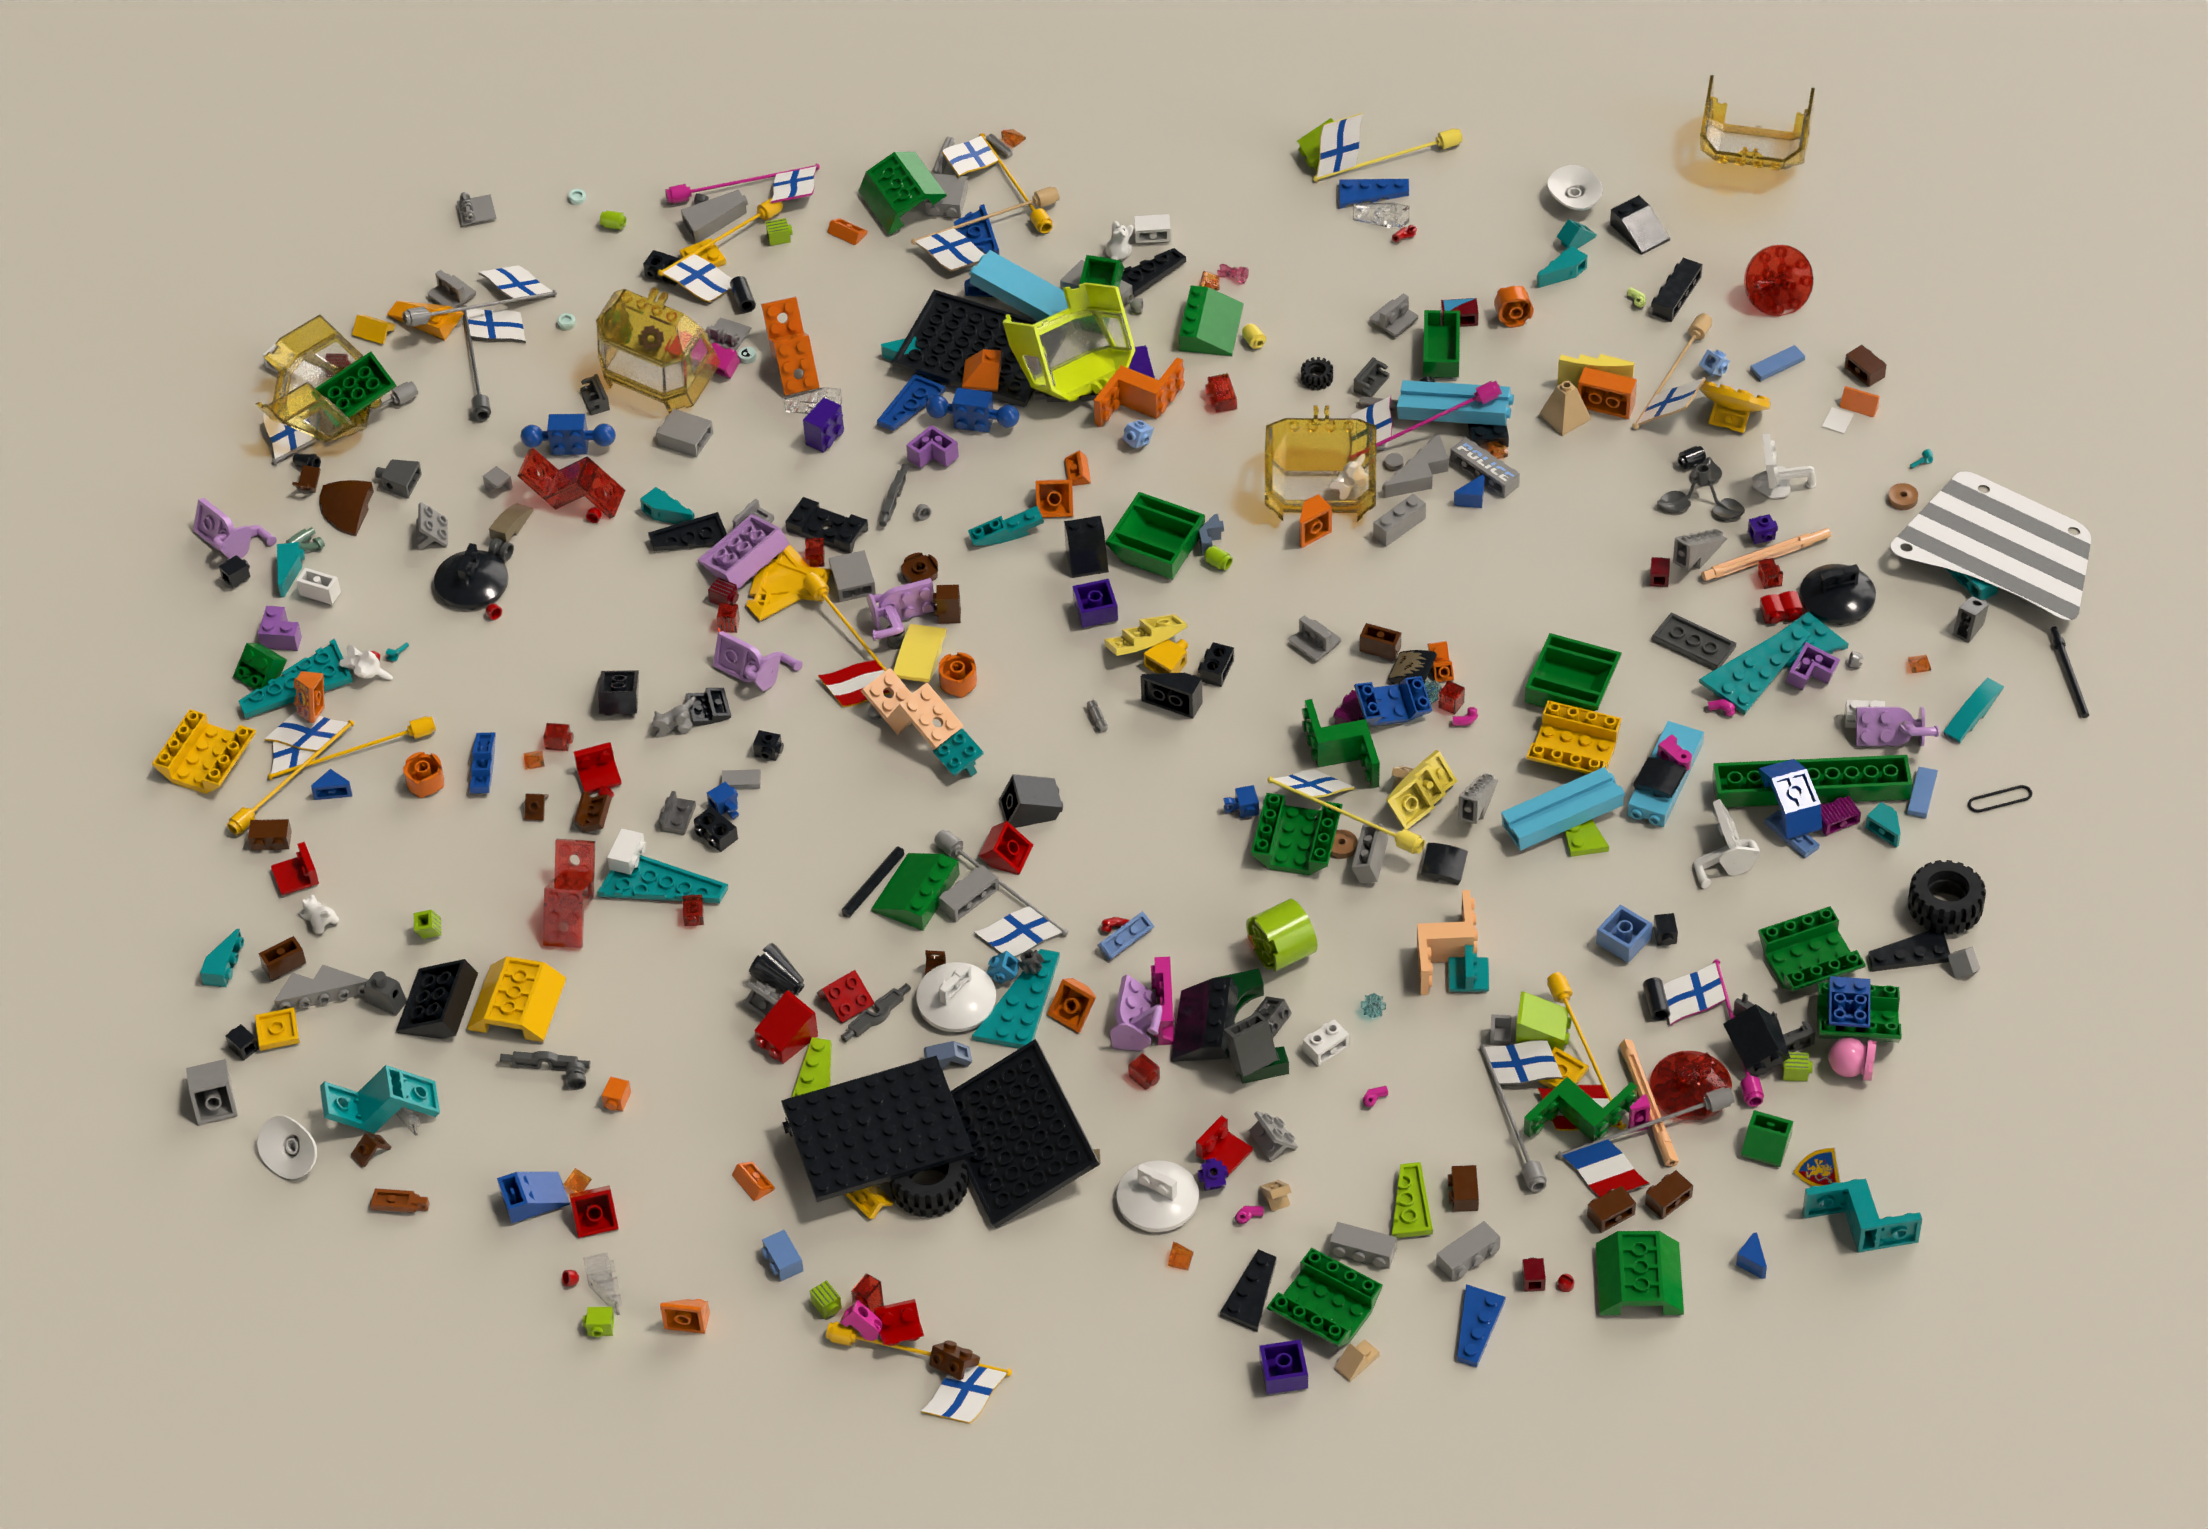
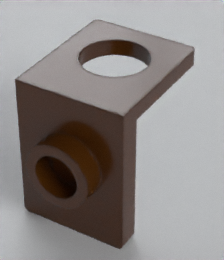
[292,465,321,492]
[524,793,549,820]
[925,950,946,975]
[351,1133,391,1167]

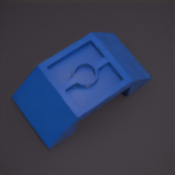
[1354,676,1433,726]
[1758,759,1822,840]

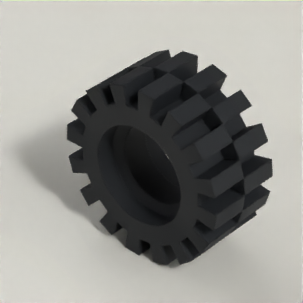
[1301,357,1333,390]

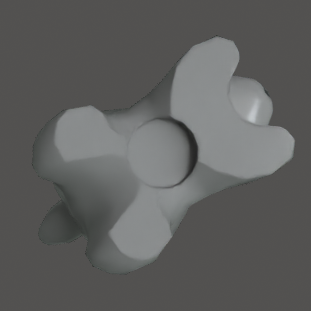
[652,696,696,737]

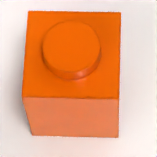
[602,1076,631,1112]

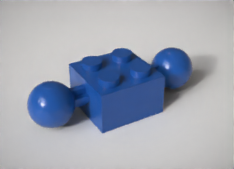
[926,388,1020,433]
[520,414,616,455]

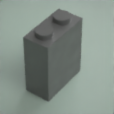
[1224,1012,1278,1077]

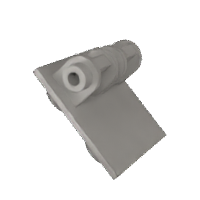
[457,192,497,226]
[705,317,752,351]

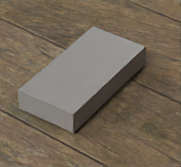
[722,769,761,789]

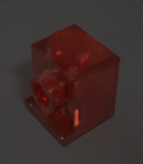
[805,538,825,567]
[1758,558,1783,589]
[683,894,704,926]

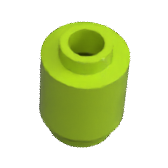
[600,210,627,230]
[1204,545,1233,570]

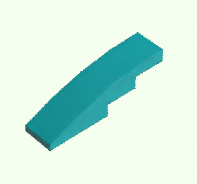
[1943,677,2004,743]

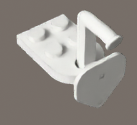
[1752,434,1816,499]
[1694,799,1760,889]

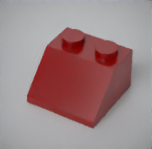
[978,821,1033,875]
[569,1185,619,1238]

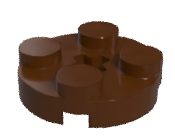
[901,552,938,583]

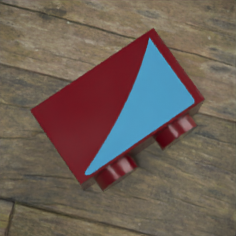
[1441,298,1479,327]

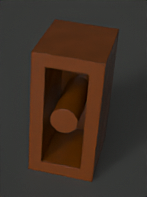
[1844,345,1887,387]
[933,584,961,624]
[1359,623,1402,661]
[248,819,292,850]
[258,936,306,981]
[1447,1165,1479,1212]
[1645,1170,1693,1219]
[1587,1186,1636,1233]

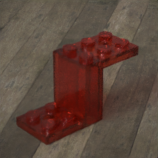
[517,448,626,519]
[543,839,596,948]

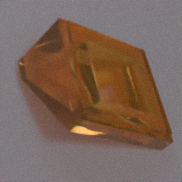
[1001,129,1026,147]
[1199,270,1220,291]
[1487,442,1508,459]
[1908,655,1931,673]
[524,750,545,769]
[563,1168,592,1193]
[1168,1242,1194,1270]

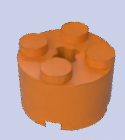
[1494,286,1534,327]
[939,652,977,698]
[403,752,444,798]

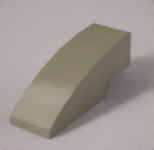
[489,503,534,543]

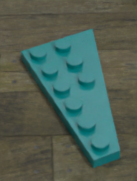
[1778,612,1849,668]
[1699,623,1811,715]
[239,638,353,718]
[597,855,728,903]
[972,949,1060,1049]

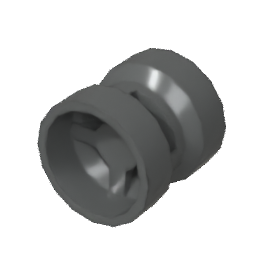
[488,538,514,561]
[886,625,905,649]
[565,1062,586,1090]

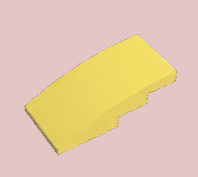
[1557,354,1635,389]
[1104,614,1187,656]
[893,624,947,682]
[1386,750,1458,830]

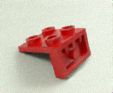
[573,742,622,793]
[271,842,319,896]
[816,970,874,1023]
[1196,1115,1253,1176]
[874,1299,924,1346]

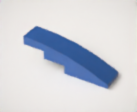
[470,732,496,794]

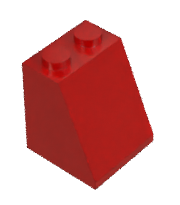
[755,990,818,1064]

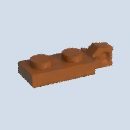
[370,1188,430,1213]

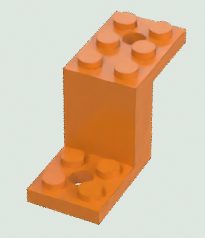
[761,296,820,395]
[1094,358,1185,427]

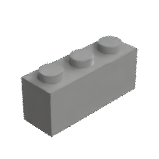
[1373,494,1426,547]
[1352,823,1388,884]
[939,865,999,922]
[1436,1221,1500,1281]
[1330,1222,1397,1269]

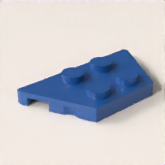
[954,204,1000,255]

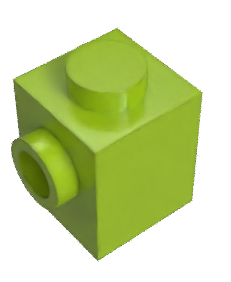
[583,1307,615,1337]

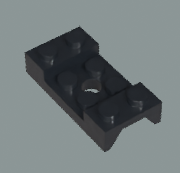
[1468,423,1509,447]
[785,497,868,554]

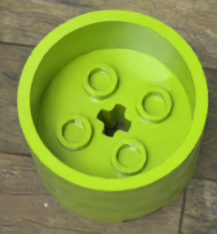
[1246,899,1318,972]

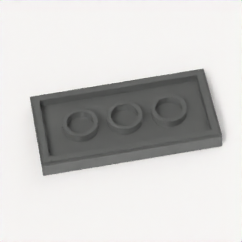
[1652,612,1737,670]

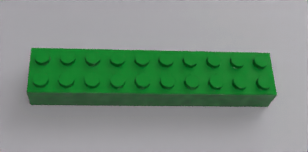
[1712,755,1913,807]

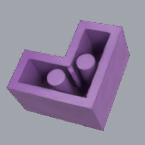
[906,425,959,468]
[258,606,302,651]
[1786,642,1840,690]

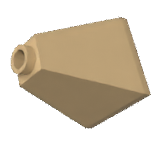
[1540,380,1591,436]

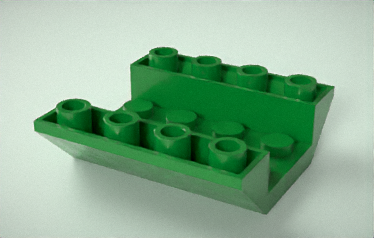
[858,152,947,235]
[1251,793,1343,876]
[1758,906,1866,991]
[1817,982,1902,1043]
[1596,1231,1684,1315]
[1267,1247,1383,1347]

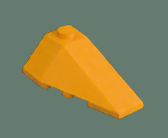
[387,301,464,341]

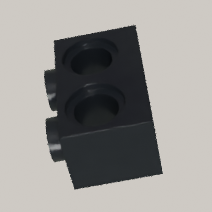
[643,250,681,286]
[1198,642,1234,687]
[694,806,738,852]

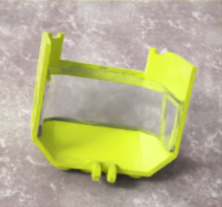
[1003,283,1135,402]

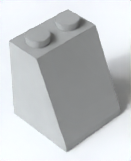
[186,1059,238,1125]

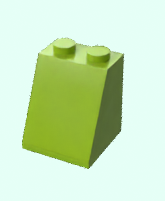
[1297,118,1358,171]
[1516,991,1572,1051]

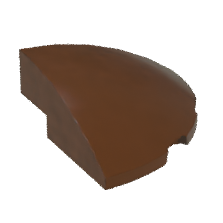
[320,480,374,536]

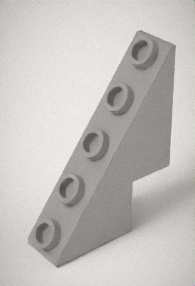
[1382,435,1449,498]
[1673,529,1727,570]
[1458,774,1498,824]
[274,965,368,1010]

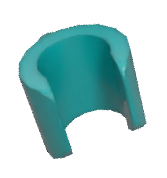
[1910,449,1933,468]
[386,642,409,661]

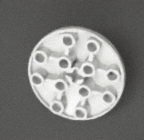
[917,962,996,1032]
[1117,1160,1199,1232]

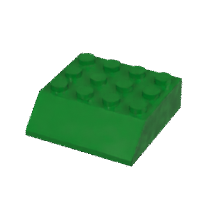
[1106,492,1205,580]
[1524,633,1622,711]

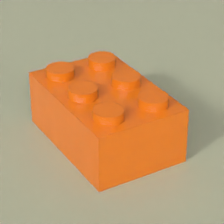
[1578,367,1637,419]

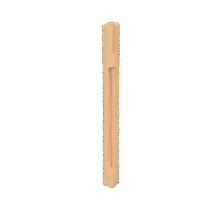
[1701,528,1831,581]
[1619,1039,1679,1167]

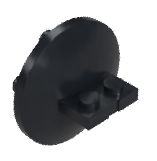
[434,543,509,610]
[1800,564,1876,625]

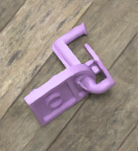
[193,498,277,559]
[867,578,936,641]
[713,631,803,691]
[1856,707,1939,746]
[1110,974,1163,1051]

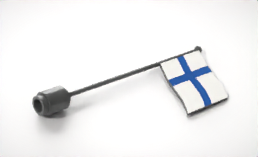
[462,305,526,421]

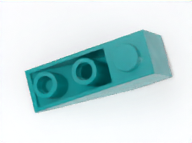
[1537,246,1588,288]
[640,487,695,524]
[200,929,244,987]

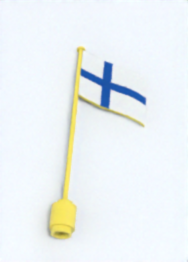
[1313,113,1463,182]
[1267,770,1425,854]

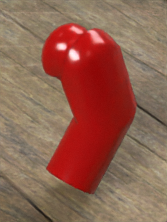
[1392,225,1417,242]
[1101,917,1130,933]

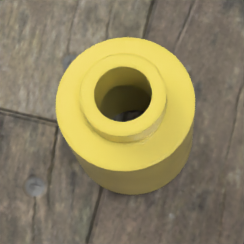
[1242,323,1266,349]

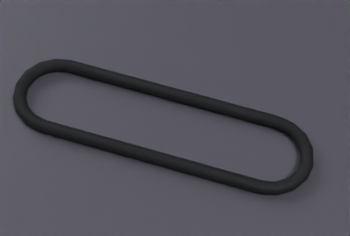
[1968,785,2033,812]

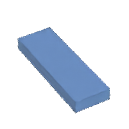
[1750,345,1805,381]
[1907,767,1938,818]
[1764,810,1820,858]
[1097,911,1154,961]

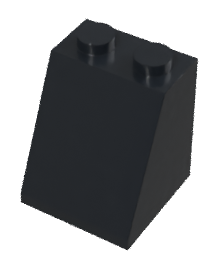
[1064,515,1109,578]
[999,774,1063,828]
[1723,1004,1790,1077]

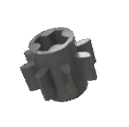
[1018,950,1044,974]

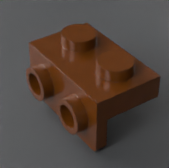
[574,791,612,833]
[929,1340,980,1380]

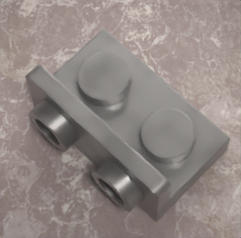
[659,791,696,835]
[1252,996,1292,1038]

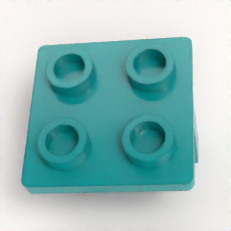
[933,729,984,777]
[1449,945,1489,992]

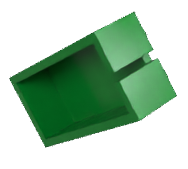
[1070,255,1124,333]
[1423,310,1460,377]

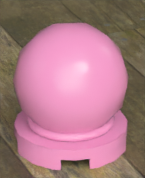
[1828,1037,1877,1081]

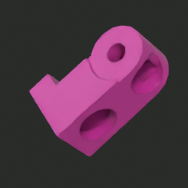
[1657,734,1692,772]
[840,1300,882,1341]

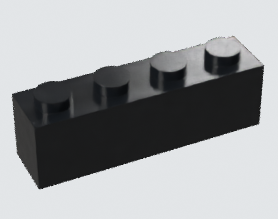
[1651,257,1703,322]

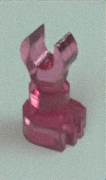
[1217,264,1249,284]

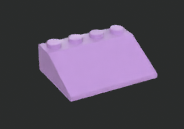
[698,514,789,589]

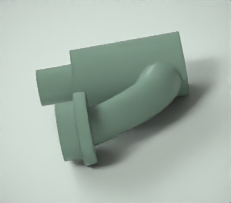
[286,527,325,551]

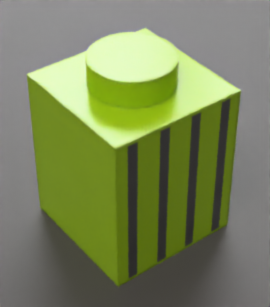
[766,218,793,246]
[413,909,442,939]
[1783,1052,1813,1081]
[809,1280,842,1319]

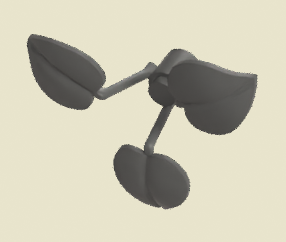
[1657,457,1745,519]

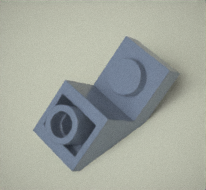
[1199,514,1224,556]
[923,1041,972,1070]

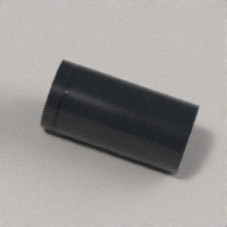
[730,276,756,313]
[1643,977,1671,1021]

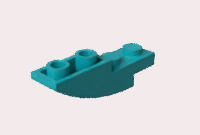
[968,506,1044,546]

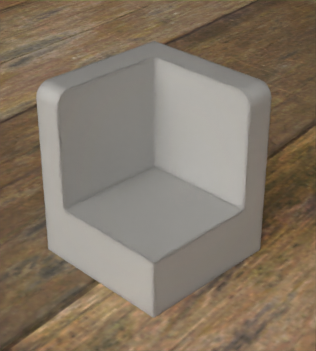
[483,466,513,491]
[1948,946,1980,978]
[1490,1014,1511,1046]

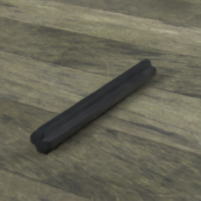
[842,846,905,917]

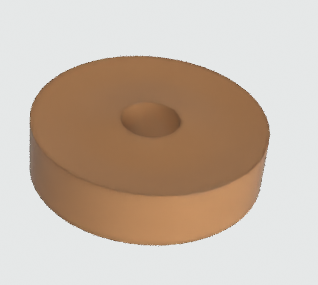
[1888,483,1918,510]
[1331,830,1357,859]

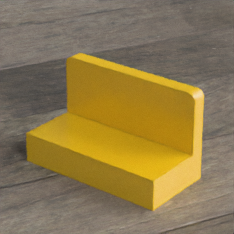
[352,315,396,344]
[845,1185,894,1219]

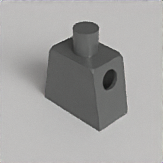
[375,459,422,499]
[1953,597,1989,642]
[364,971,407,1016]

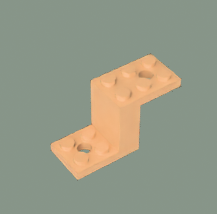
[861,668,963,750]
[1417,890,1478,995]

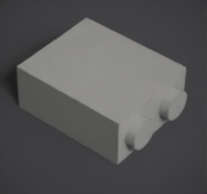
[925,173,968,218]
[656,408,713,457]
[829,550,876,602]

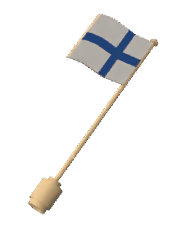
[911,187,1059,272]
[1632,313,1712,429]

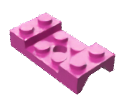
[1151,956,1174,1045]

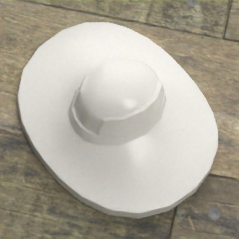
[1547,165,1603,210]
[257,1115,317,1179]

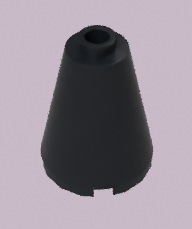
[749,943,804,994]

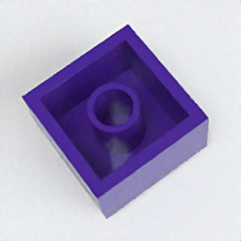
[803,397,844,453]
[1072,579,1118,628]
[1259,1339,1308,1394]

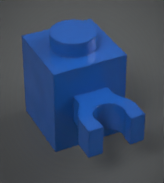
[706,781,739,819]
[1223,785,1259,818]

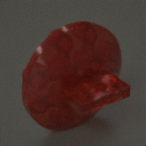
[1744,245,1814,316]
[1650,1051,1732,1120]

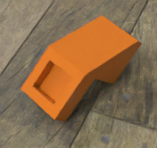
[1427,641,1454,682]

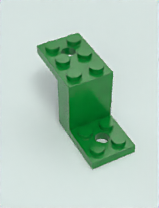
[1302,699,1380,788]
[1524,1077,1637,1142]

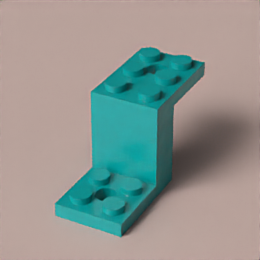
[320,1065,440,1134]
[1802,1178,1922,1253]

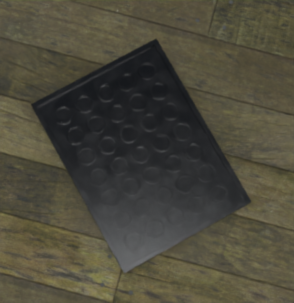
[892,289,1065,408]
[951,1039,1100,1228]
[781,1055,974,1202]

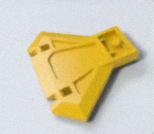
[746,544,831,621]

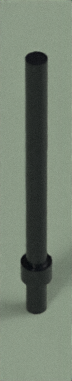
[2050,626,2089,718]

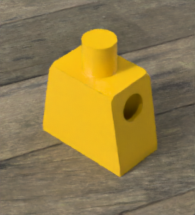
[1144,639,1188,673]

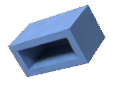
[761,1230,803,1281]

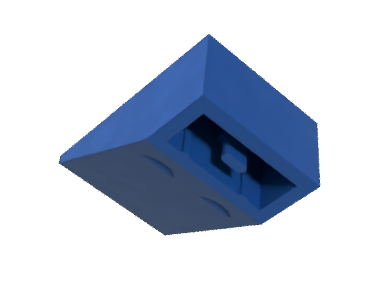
[1827,976,1870,1028]
[497,1171,570,1224]

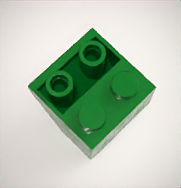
[233,643,287,690]
[1741,1110,1794,1167]

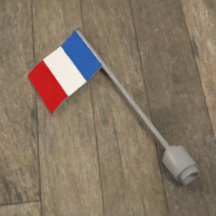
[1557,1087,1735,1198]

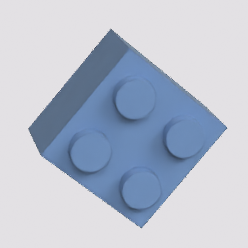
[1596,904,1653,963]

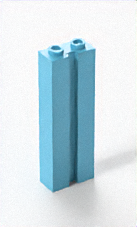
[969,250,1068,329]
[1397,380,1514,426]
[1627,721,1704,827]
[1501,767,1625,851]

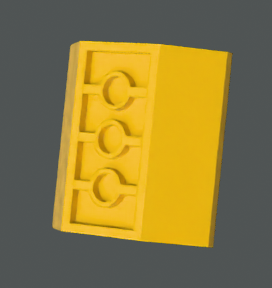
[1526,700,1622,774]
[152,709,256,794]
[467,956,566,1042]

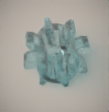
[1424,679,1443,704]
[1361,993,1386,1018]

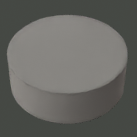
[1385,453,1403,471]

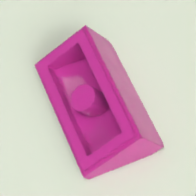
[1628,1094,1650,1133]

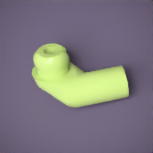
[1627,287,1646,308]

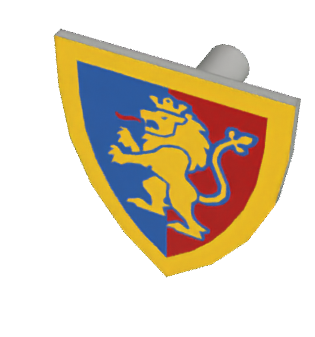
[1794,1147,1841,1186]

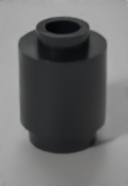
[1678,446,1706,469]

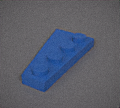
[1339,179,1409,209]
[877,374,946,431]
[1457,1284,1506,1368]

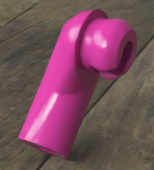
[1708,699,1735,716]
[1453,707,1478,726]
[1363,1086,1388,1107]
[1235,1206,1263,1224]

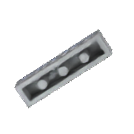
[1450,437,1520,498]

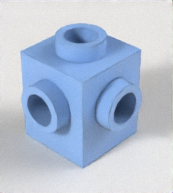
[1699,349,1730,377]
[1122,420,1154,448]

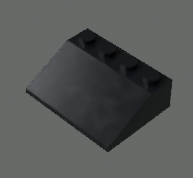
[396,959,478,1039]
[1171,977,1239,1062]

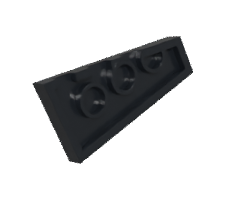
[1121,248,1186,297]
[648,512,727,551]
[1868,929,1950,972]
[1220,1249,1277,1332]

